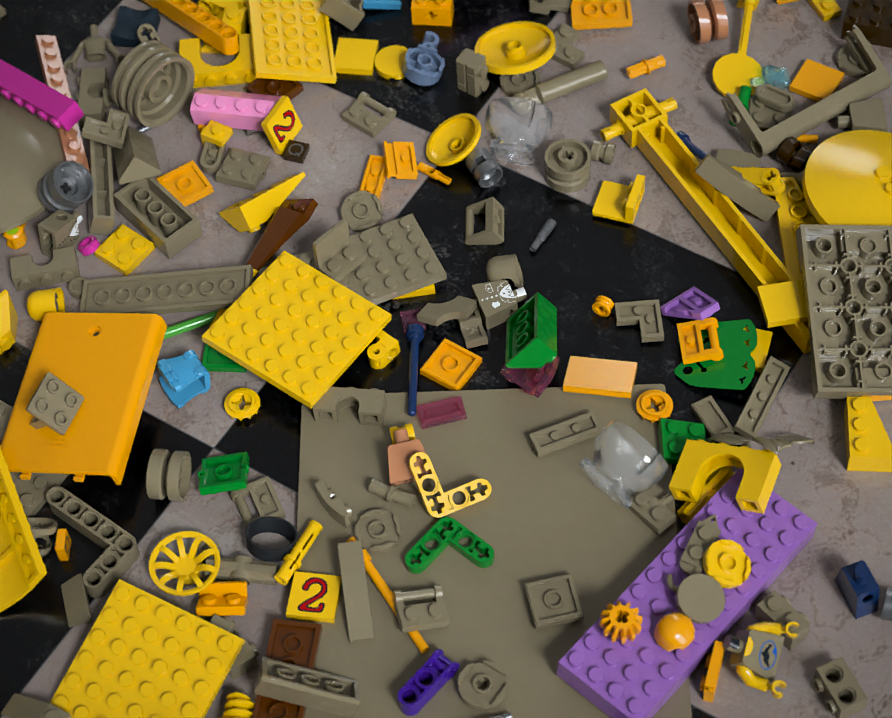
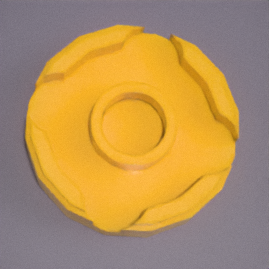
[374,45,408,80]
[703,539,751,589]

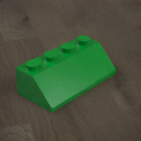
[505,292,557,368]

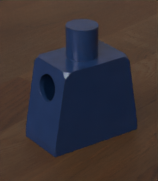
[834,560,880,619]

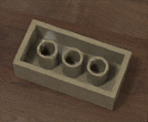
[113,177,203,259]

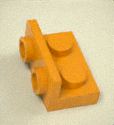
[196,581,249,616]

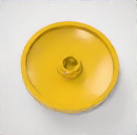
[474,21,556,75]

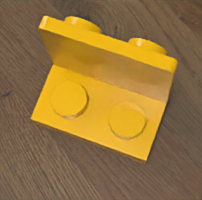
[592,174,645,224]

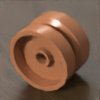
[687,0,728,44]

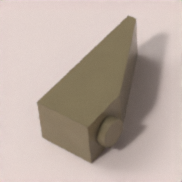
[1,693,72,718]

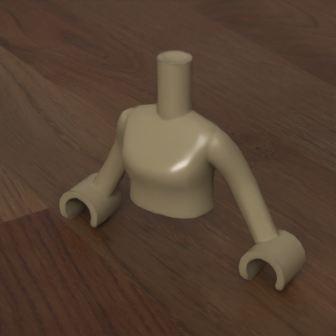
[63,24,126,74]

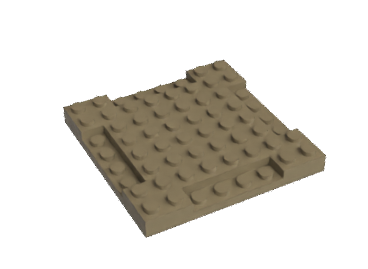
[796,224,892,399]

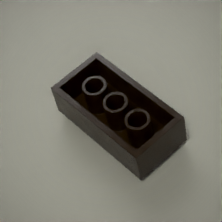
[840,0,892,48]

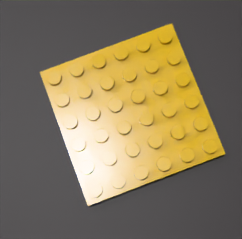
[202,251,392,409]
[49,579,245,718]

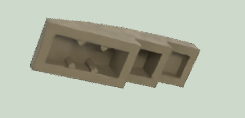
[695,154,780,222]
[338,540,374,643]

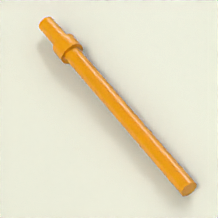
[347,537,429,653]

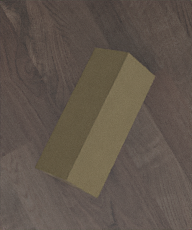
[112,125,161,185]
[254,657,360,718]

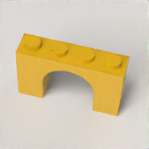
[179,33,257,88]
[669,439,781,514]

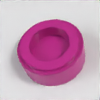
[78,236,100,256]

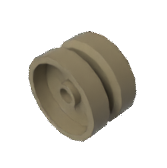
[545,139,591,193]
[146,448,192,502]

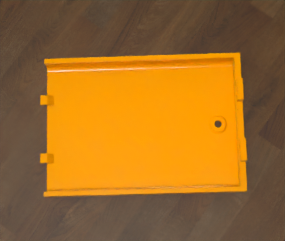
[0,312,167,485]

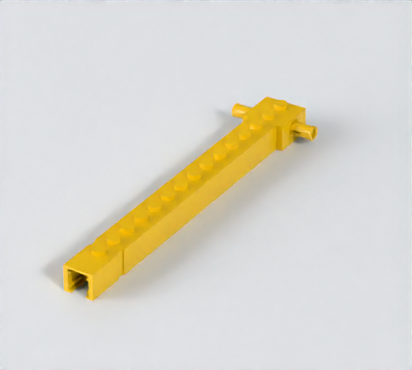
[599,88,811,355]

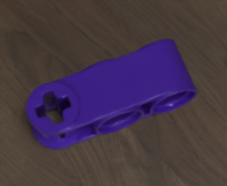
[398,649,460,716]

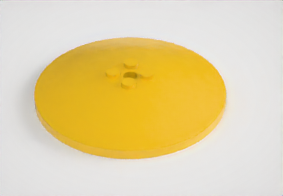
[802,130,892,226]

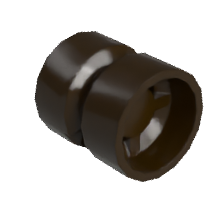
[776,136,814,173]

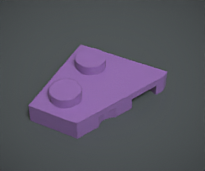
[660,286,720,320]

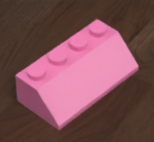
[190,88,282,132]

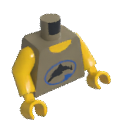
[723,622,799,699]

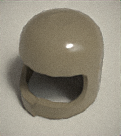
[486,254,524,288]
[27,517,58,557]

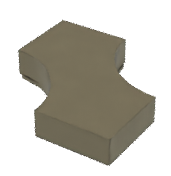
[417,296,478,327]

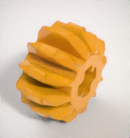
[599,600,643,644]

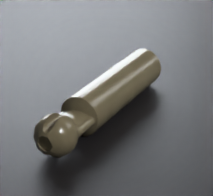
[510,60,608,112]

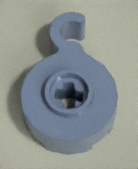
[402,31,445,86]

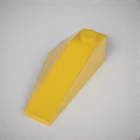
[219,172,306,233]

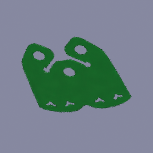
[674,319,757,390]

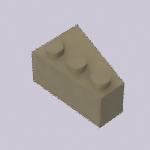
[319,0,365,31]

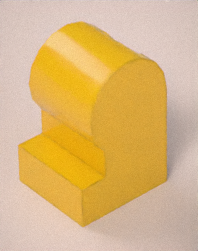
[367,330,400,369]

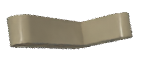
[46,486,140,598]

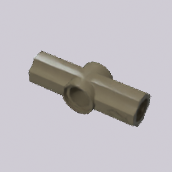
[204,555,280,586]

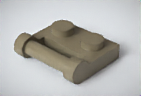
[341,92,397,139]
[230,476,286,530]
[392,584,450,633]

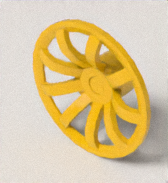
[149,531,221,596]

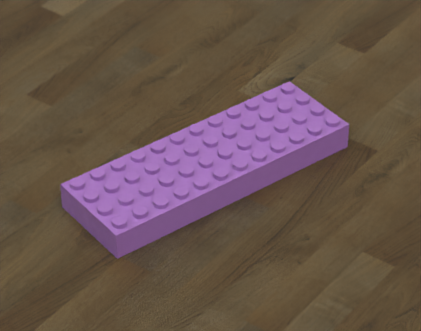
[557,468,818,718]

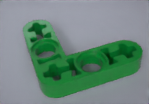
[405,517,495,574]

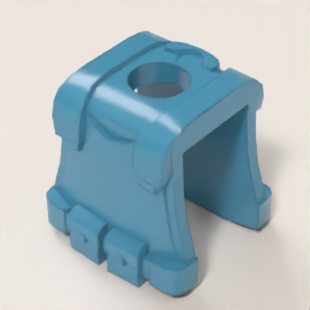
[157,350,211,409]

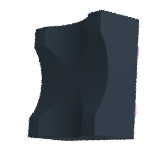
[110,6,161,47]

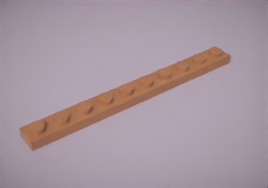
[35,35,90,171]

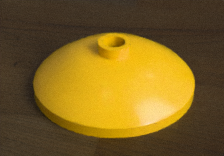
[426,113,481,166]

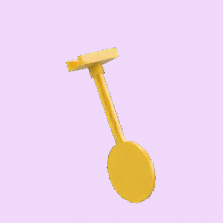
[712,0,765,97]

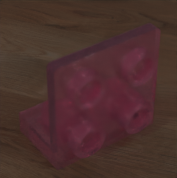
[500,356,560,398]

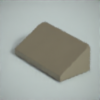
[61,573,93,628]

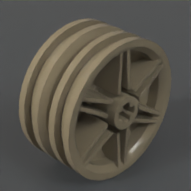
[111,40,195,128]

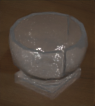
[485,97,553,166]
[580,420,669,509]

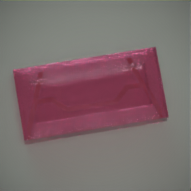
[417,396,467,429]

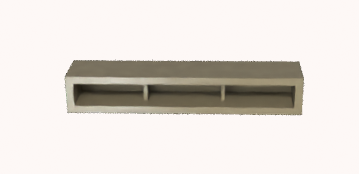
[85,138,115,235]

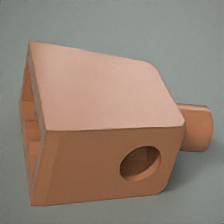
[387,429,430,486]

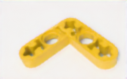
[408,452,492,518]

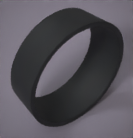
[246,517,298,562]

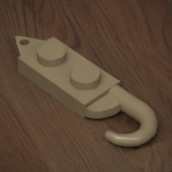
[666,514,721,593]

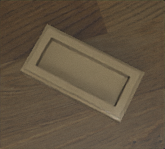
[691,395,734,443]

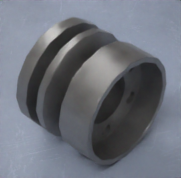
[37,161,94,213]

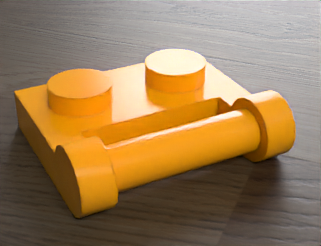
[677,317,724,365]

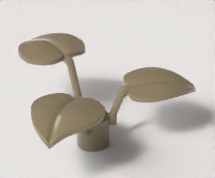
[707,433,815,454]

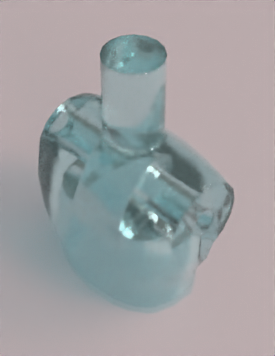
[750,65,790,89]

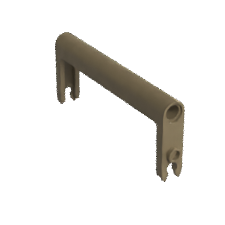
[721,25,891,158]

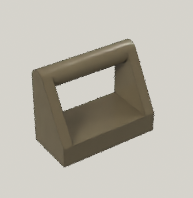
[465,197,504,245]

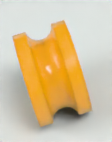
[592,295,614,317]

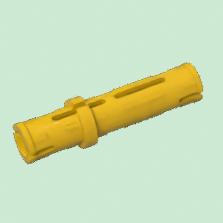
[274,520,323,585]

